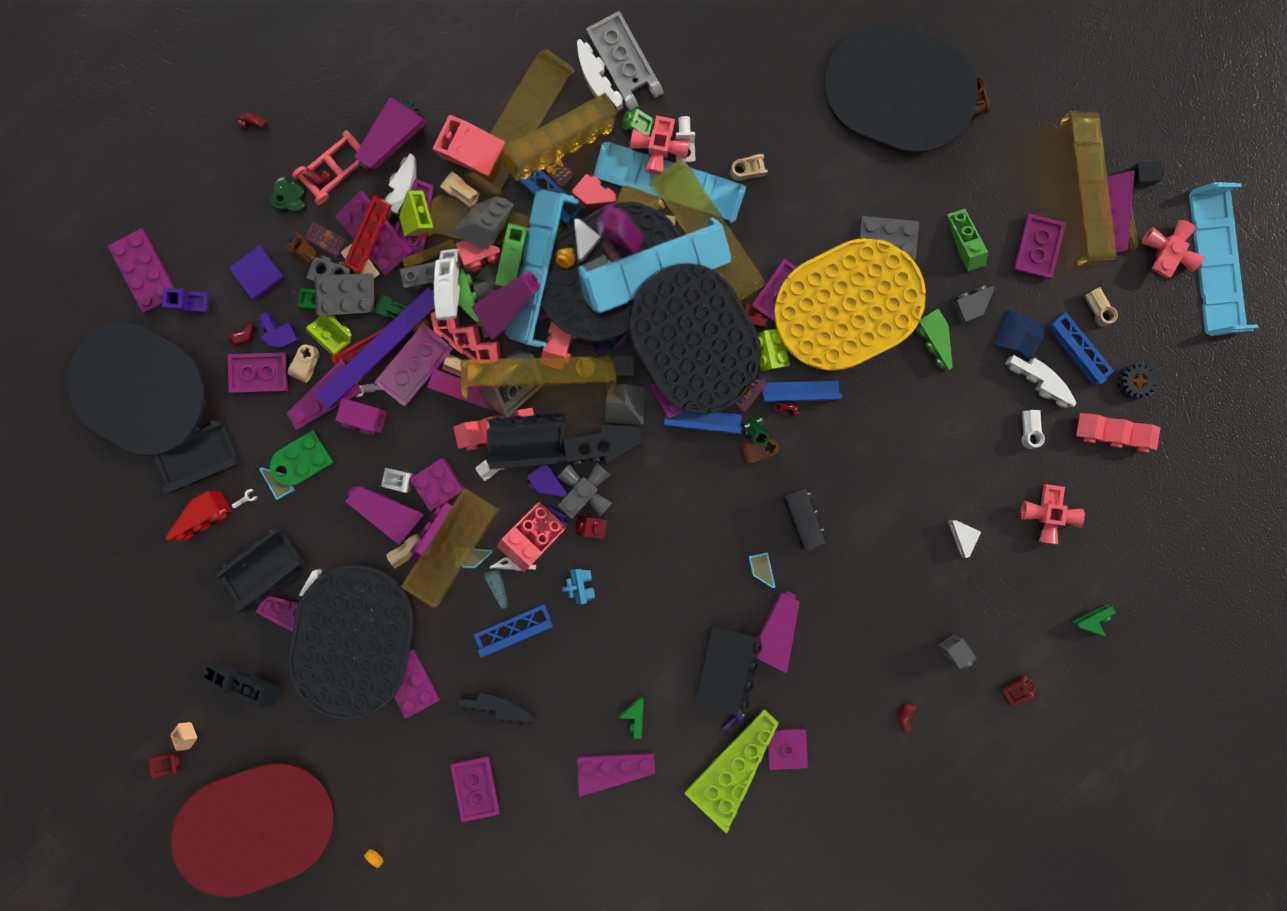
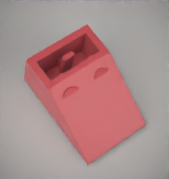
[432,115,505,177]
[497,501,567,572]

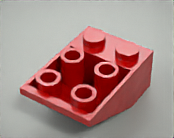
[166,491,232,542]

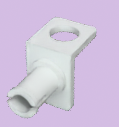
[675,116,695,163]

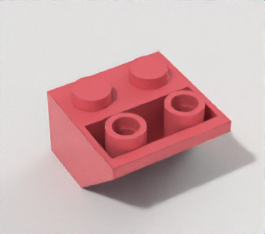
[571,174,617,212]
[456,240,502,273]

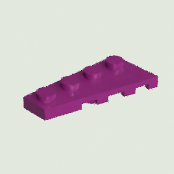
[1094,170,1135,255]
[395,179,434,264]
[256,596,299,632]

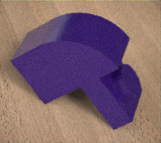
[162,288,210,313]
[259,312,302,349]

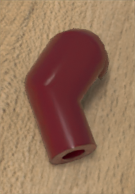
[236,113,266,129]
[303,167,332,184]
[229,323,256,345]
[774,401,800,417]
[898,703,916,732]

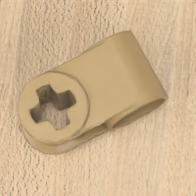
[730,154,768,181]
[288,345,320,383]

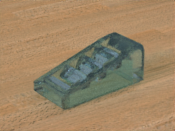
[483,569,508,609]

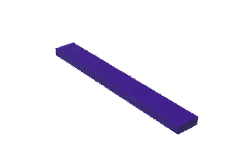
[316,287,435,408]

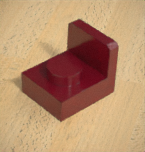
[744,304,767,329]
[1002,675,1036,707]

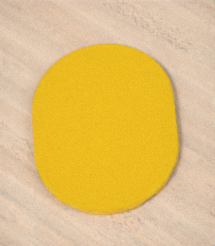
[775,238,926,371]

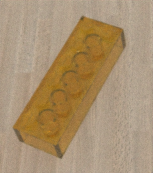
[504,93,617,181]
[401,488,500,608]

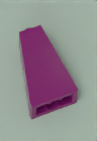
[354,97,427,170]
[598,204,644,254]
[471,270,541,339]
[428,369,499,413]
[345,486,427,545]
[757,591,800,673]

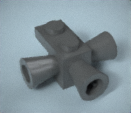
[557,463,612,519]

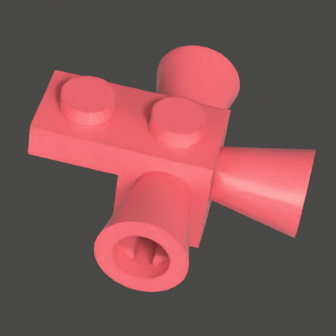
[630,115,690,175]
[1142,220,1204,279]
[1021,484,1085,544]

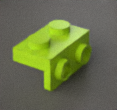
[306,315,352,357]
[757,329,790,372]

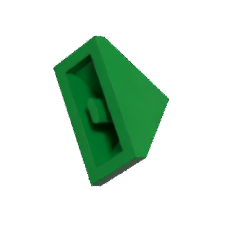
[297,288,316,311]

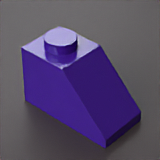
[527,465,568,497]

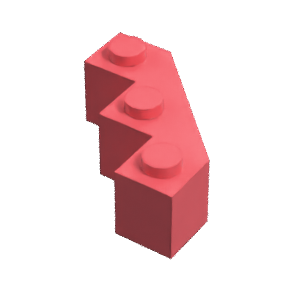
[431,310,502,366]
[540,321,576,371]
[453,408,534,451]
[1076,413,1161,453]

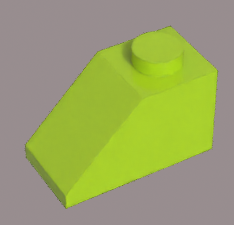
[399,191,434,236]

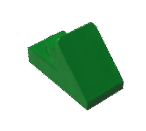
[1072,605,1116,636]
[619,697,644,739]

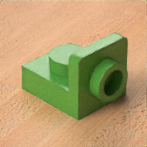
[622,109,655,135]

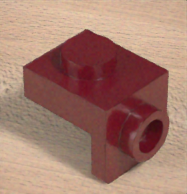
[575,516,607,539]
[148,753,180,778]

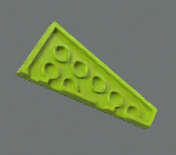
[685,709,779,834]

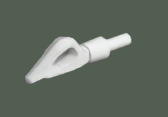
[356,384,383,398]
[490,557,536,571]

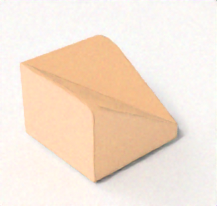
[170,722,197,751]

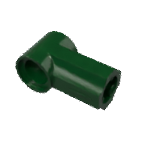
[374,294,408,319]
[742,416,770,447]

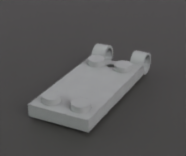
[586,11,664,111]

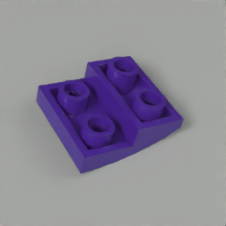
[229,245,284,300]

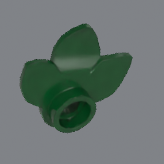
[270,176,305,211]

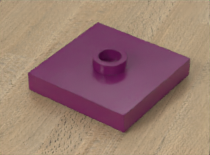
[768,728,808,770]

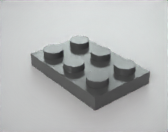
[859,216,919,261]
[314,273,375,316]

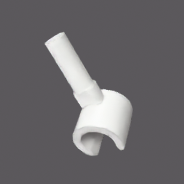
[232,489,257,508]

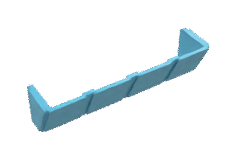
[593,142,746,224]
[1189,182,1258,336]
[505,190,578,347]
[578,217,731,312]

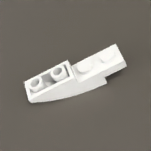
[577,39,623,112]
[385,154,417,221]
[434,249,461,320]
[1005,356,1076,408]

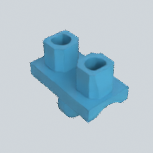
[562,569,595,604]

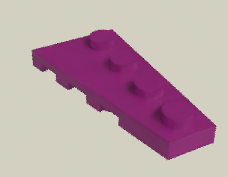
[287,359,363,430]
[577,753,655,797]

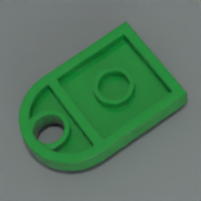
[270,430,334,486]

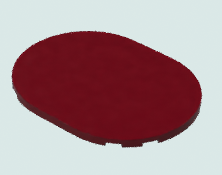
[171,763,333,897]

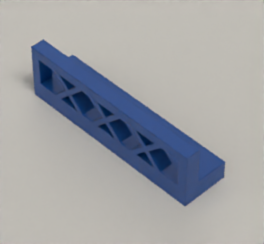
[510,158,583,226]
[1047,312,1114,386]
[762,381,842,402]
[664,411,742,434]
[474,604,553,657]

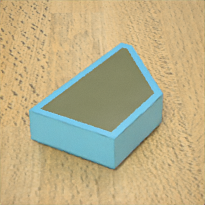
[260,468,295,500]
[456,548,493,568]
[748,552,775,588]

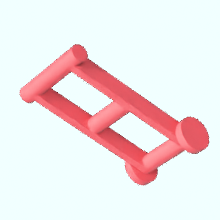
[292,130,361,205]

